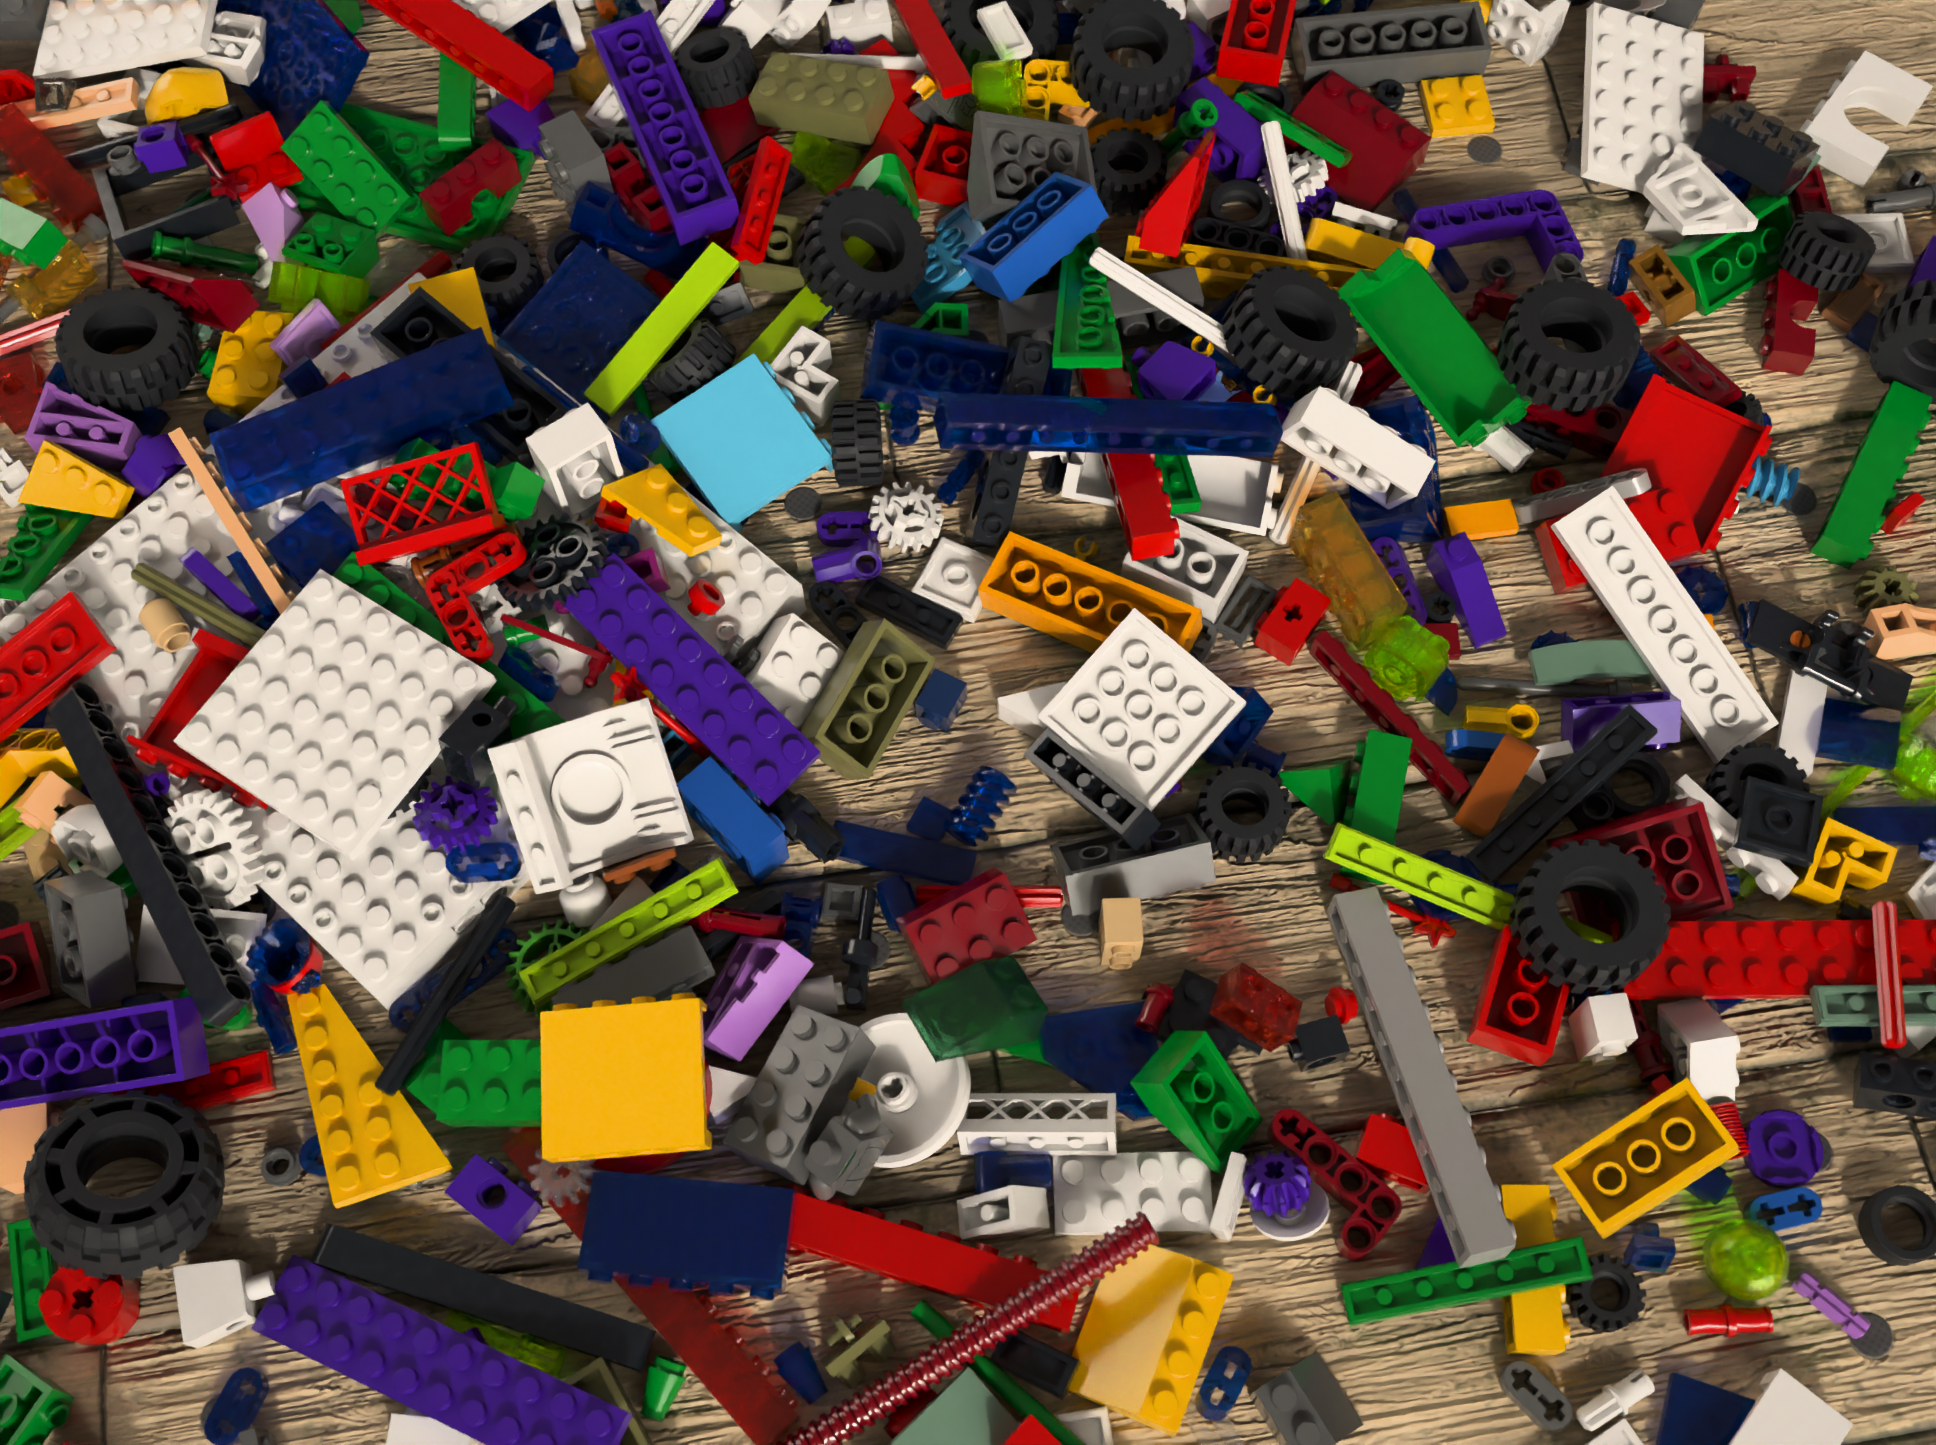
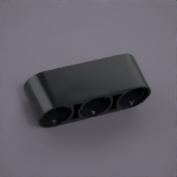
[1190,217,1284,257]

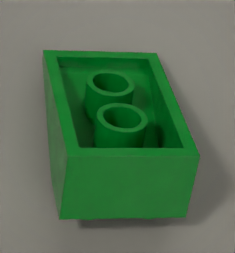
[1130,1031,1263,1174]

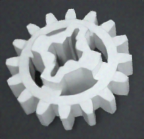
[1258,151,1329,206]
[868,482,944,553]

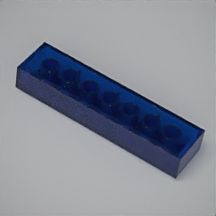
[209,327,515,513]

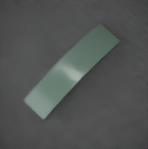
[1528,640,1658,686]

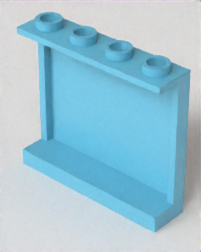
[651,353,834,533]

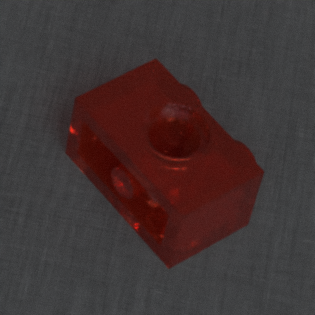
[0,351,46,434]

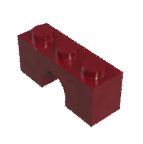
[419,138,522,236]
[604,142,674,243]
[1758,269,1818,375]

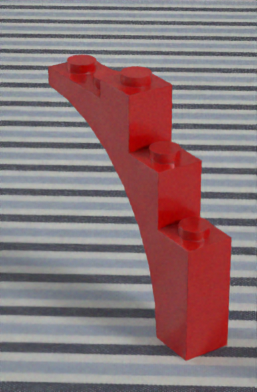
[827,38,925,196]

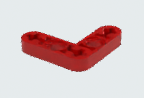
[425,532,527,664]

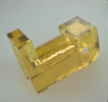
[4,234,99,320]

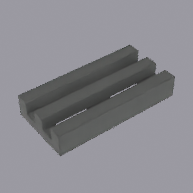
[1214,574,1279,649]

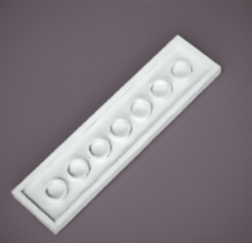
[1550,486,1779,764]

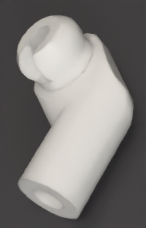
[251,242,278,290]

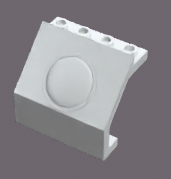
[487,697,694,894]

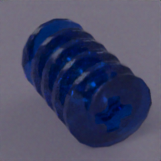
[944,766,1017,847]

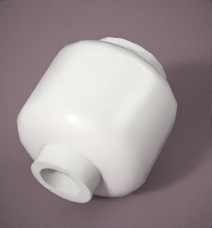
[559,873,613,929]

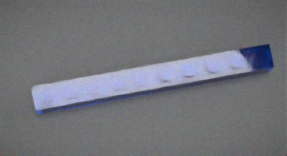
[933,392,1283,457]

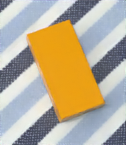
[1442,499,1519,540]

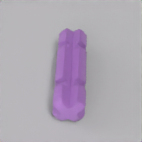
[1792,1270,1870,1339]

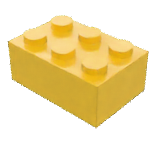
[207,311,296,417]

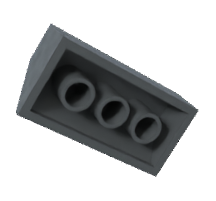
[1050,813,1216,916]

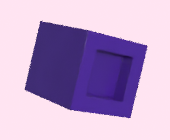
[134,120,190,174]

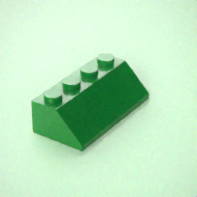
[1665,194,1794,316]

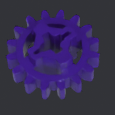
[413,776,499,854]

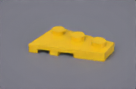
[17,440,135,519]
[601,464,722,557]

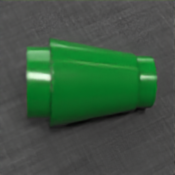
[640,1355,687,1421]

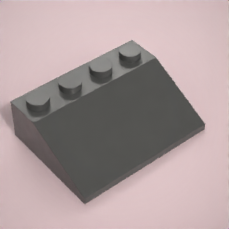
[967,110,1098,223]

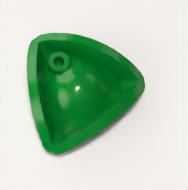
[850,153,920,221]

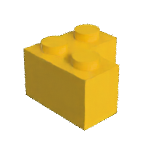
[1789,817,1898,908]

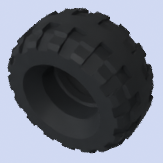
[24,1089,225,1280]

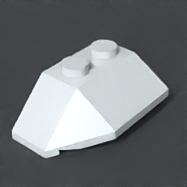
[179,11,267,86]

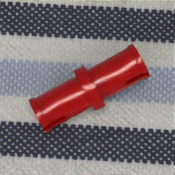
[1683,1304,1774,1338]

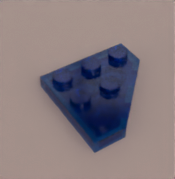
[1035,1001,1159,1121]

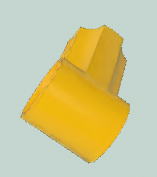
[1462,704,1539,743]

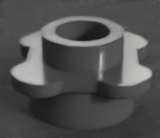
[107,145,141,176]

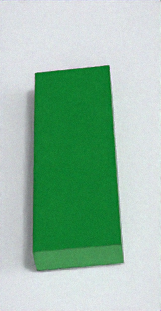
[7,1218,58,1344]

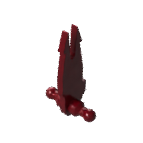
[1465,277,1518,322]
[500,613,614,689]

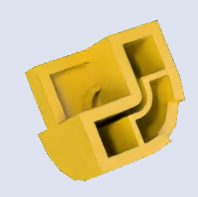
[145,67,229,126]

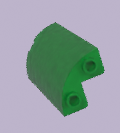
[1337,248,1533,447]

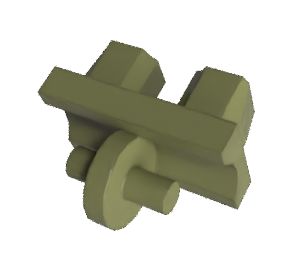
[820,1313,896,1389]

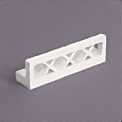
[957,1093,1117,1155]

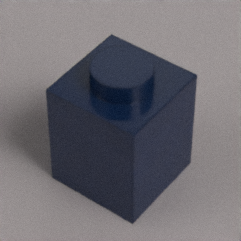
[915,668,967,732]

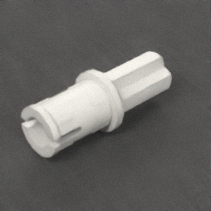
[1576,1369,1655,1431]

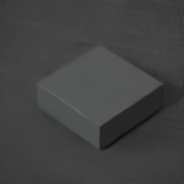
[821,881,863,924]

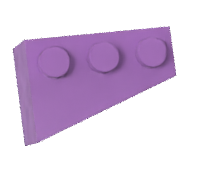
[24,381,143,470]
[703,935,814,1061]

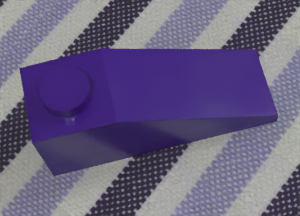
[1425,532,1507,649]

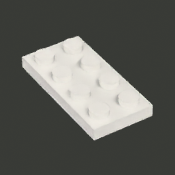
[1052,1151,1213,1236]

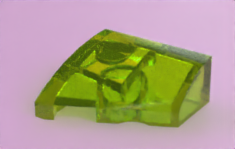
[790,131,862,197]

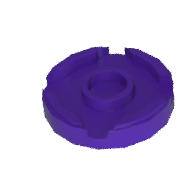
[1743,1109,1823,1189]

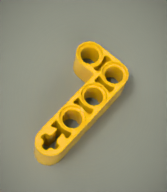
[1304,218,1435,271]

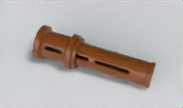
[411,521,524,588]

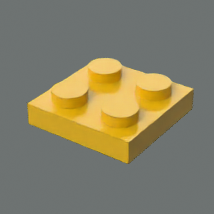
[1419,75,1495,138]

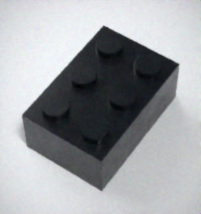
[1692,100,1820,197]

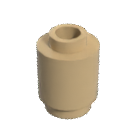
[139,598,191,652]

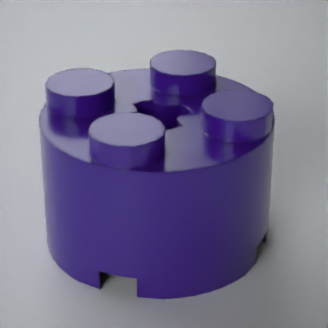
[121,434,187,500]

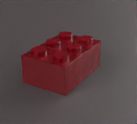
[895,867,1037,993]

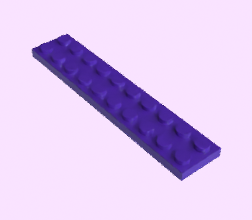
[251,1254,633,1445]

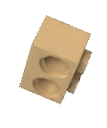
[1098,897,1144,970]

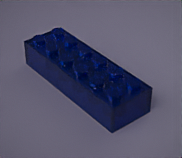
[860,320,1073,424]

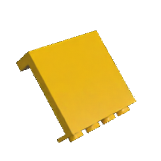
[540,993,712,1163]

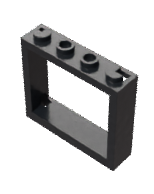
[92,133,241,261]

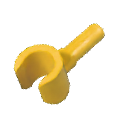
[1074,537,1099,561]

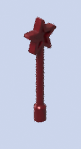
[185,133,248,200]

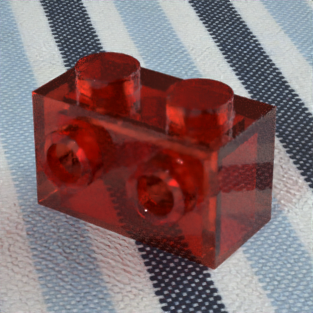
[1209,962,1303,1052]

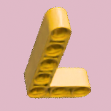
[1020,59,1174,121]
[0,728,80,809]

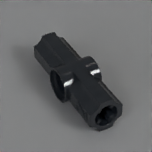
[758,788,847,864]

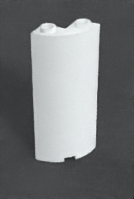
[1061,429,1284,536]

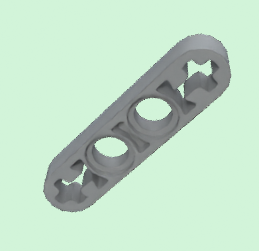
[1513,468,1652,523]

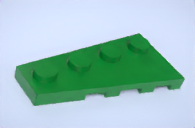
[0,503,95,601]

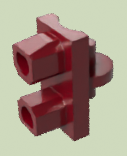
[1703,54,1757,103]

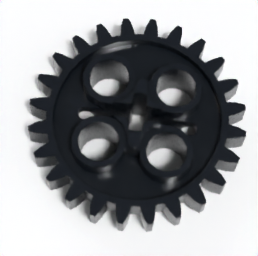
[494,512,609,613]

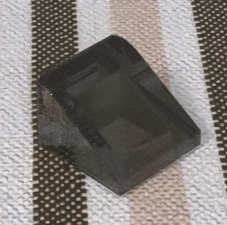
[34,77,76,112]

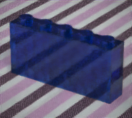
[577,1170,797,1300]

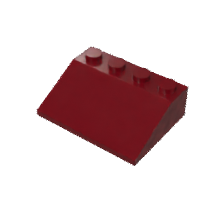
[1282,70,1432,213]
[1546,797,1734,936]

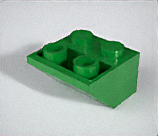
[282,211,380,280]

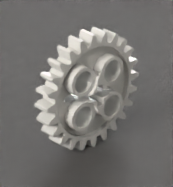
[164,789,264,910]

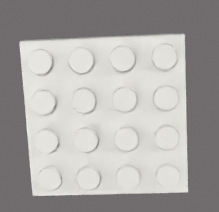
[1037,608,1246,811]

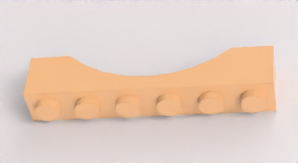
[1863,603,1936,660]

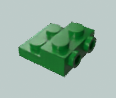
[0,1354,75,1445]

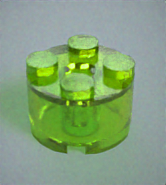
[972,59,1027,118]
[1364,615,1450,701]

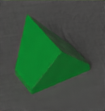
[1277,760,1351,826]

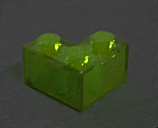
[267,261,370,324]

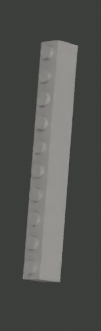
[1326,887,1516,1268]

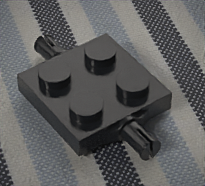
[1141,969,1266,1063]

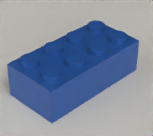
[958,171,1109,303]

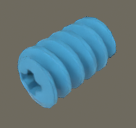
[1739,455,1800,507]

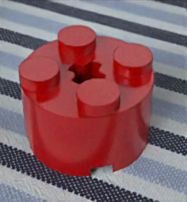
[38,1266,141,1346]

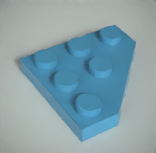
[911,201,987,315]

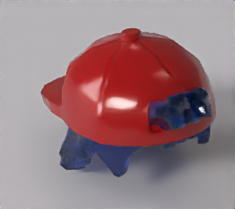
[246,918,323,995]

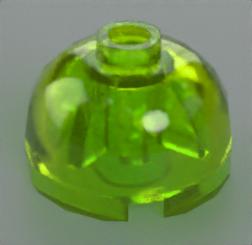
[1886,734,1936,802]
[1703,1218,1790,1301]

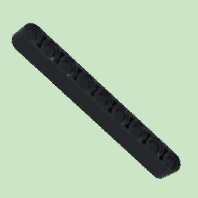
[309,1223,657,1372]

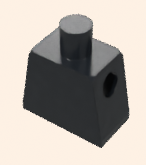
[438,696,518,790]

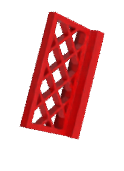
[705,136,792,265]
[340,442,507,566]

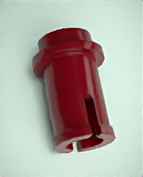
[1135,982,1174,1034]

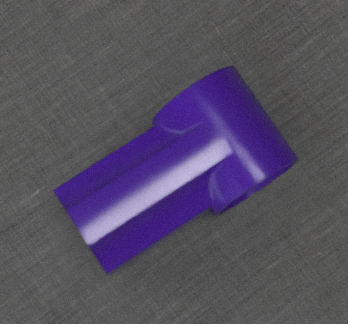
[812,538,882,583]

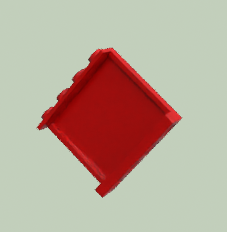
[1598,374,1773,555]
[126,628,269,810]

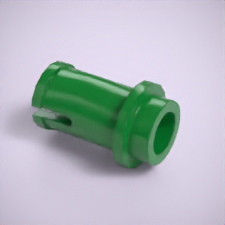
[502,614,550,649]

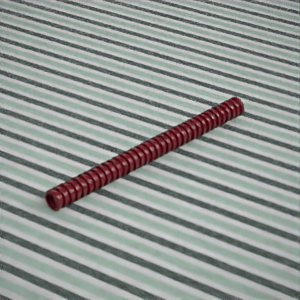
[775,1211,1160,1445]

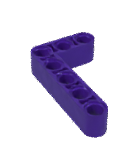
[1404,190,1584,275]

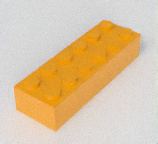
[978,531,1203,654]

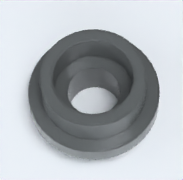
[1482,256,1515,286]
[261,1146,302,1187]

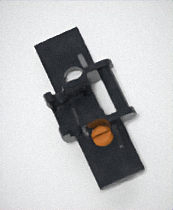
[1746,599,1913,719]

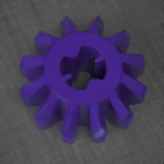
[1243,1150,1311,1218]

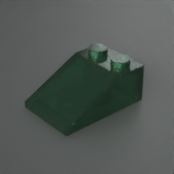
[902,955,1048,1062]

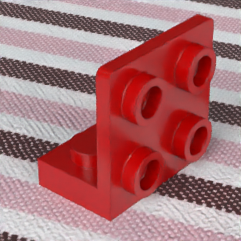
[209,111,303,203]

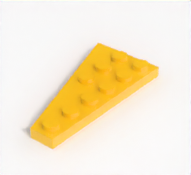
[286,984,454,1209]

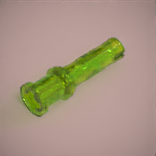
[444,1310,566,1378]

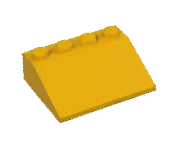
[1068,1244,1234,1437]

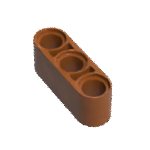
[1453,732,1540,839]

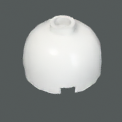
[51,804,123,878]

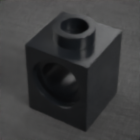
[1286,1014,1350,1072]

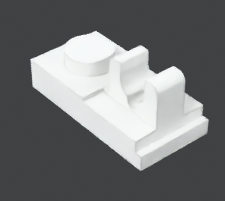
[1331,202,1398,239]

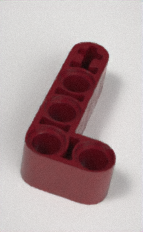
[1267,1108,1402,1260]

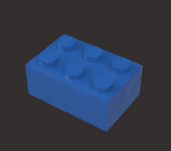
[677,756,790,886]

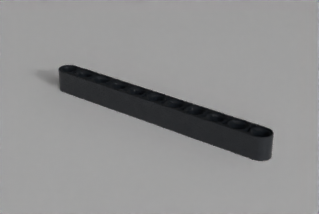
[48,681,253,1027]

